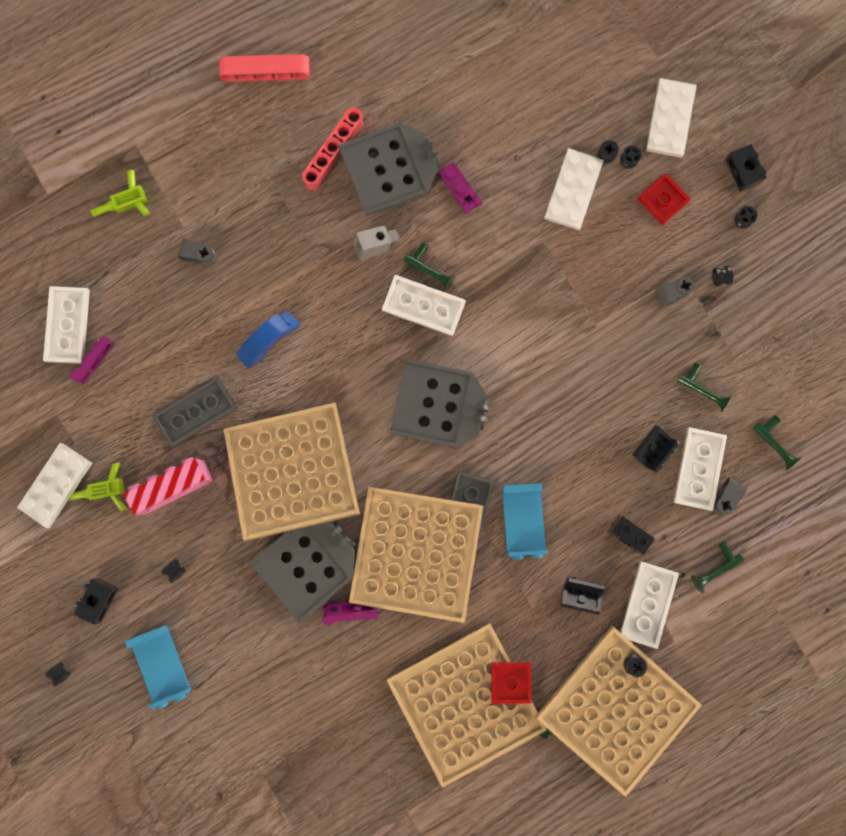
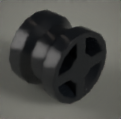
[598,140,619,163]
[620,145,642,169]
[734,206,758,229]
[712,266,733,287]
[161,559,186,584]
[623,654,647,677]
[45,662,71,687]

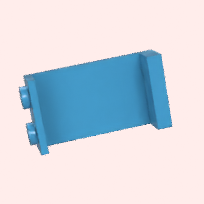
[502,483,548,560]
[125,625,191,710]

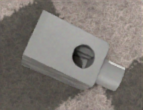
[353,226,399,262]

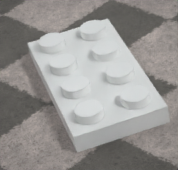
[645,78,696,158]
[544,148,604,230]
[382,275,466,336]
[43,286,90,364]
[673,427,727,511]
[17,443,92,529]
[620,561,679,649]

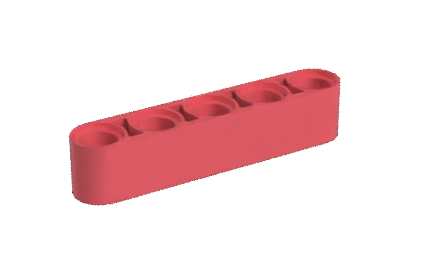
[219,54,310,82]
[303,108,363,190]

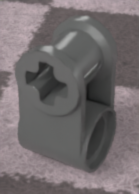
[178,239,217,266]
[655,277,695,307]
[713,477,747,515]

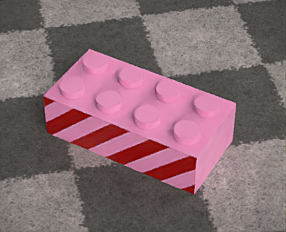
[124,457,214,515]

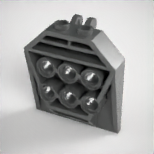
[338,122,439,216]
[390,359,490,449]
[250,521,356,623]

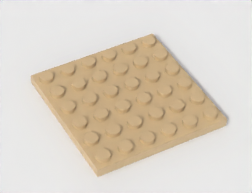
[223,403,360,541]
[349,487,483,623]
[386,623,547,788]
[535,626,702,797]

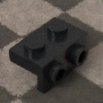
[632,425,680,472]
[560,577,605,615]

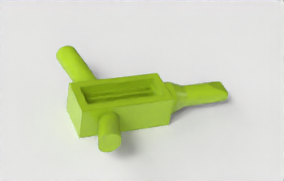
[91,170,150,217]
[68,463,128,511]

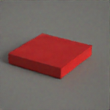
[637,173,691,226]
[491,662,532,704]

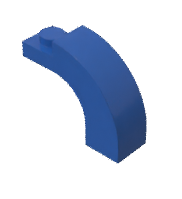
[236,311,300,369]

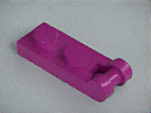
[438,161,482,214]
[70,336,115,383]
[323,602,378,625]

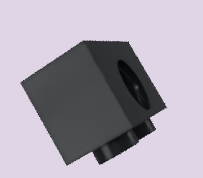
[725,144,767,192]
[607,516,655,555]
[73,578,118,625]

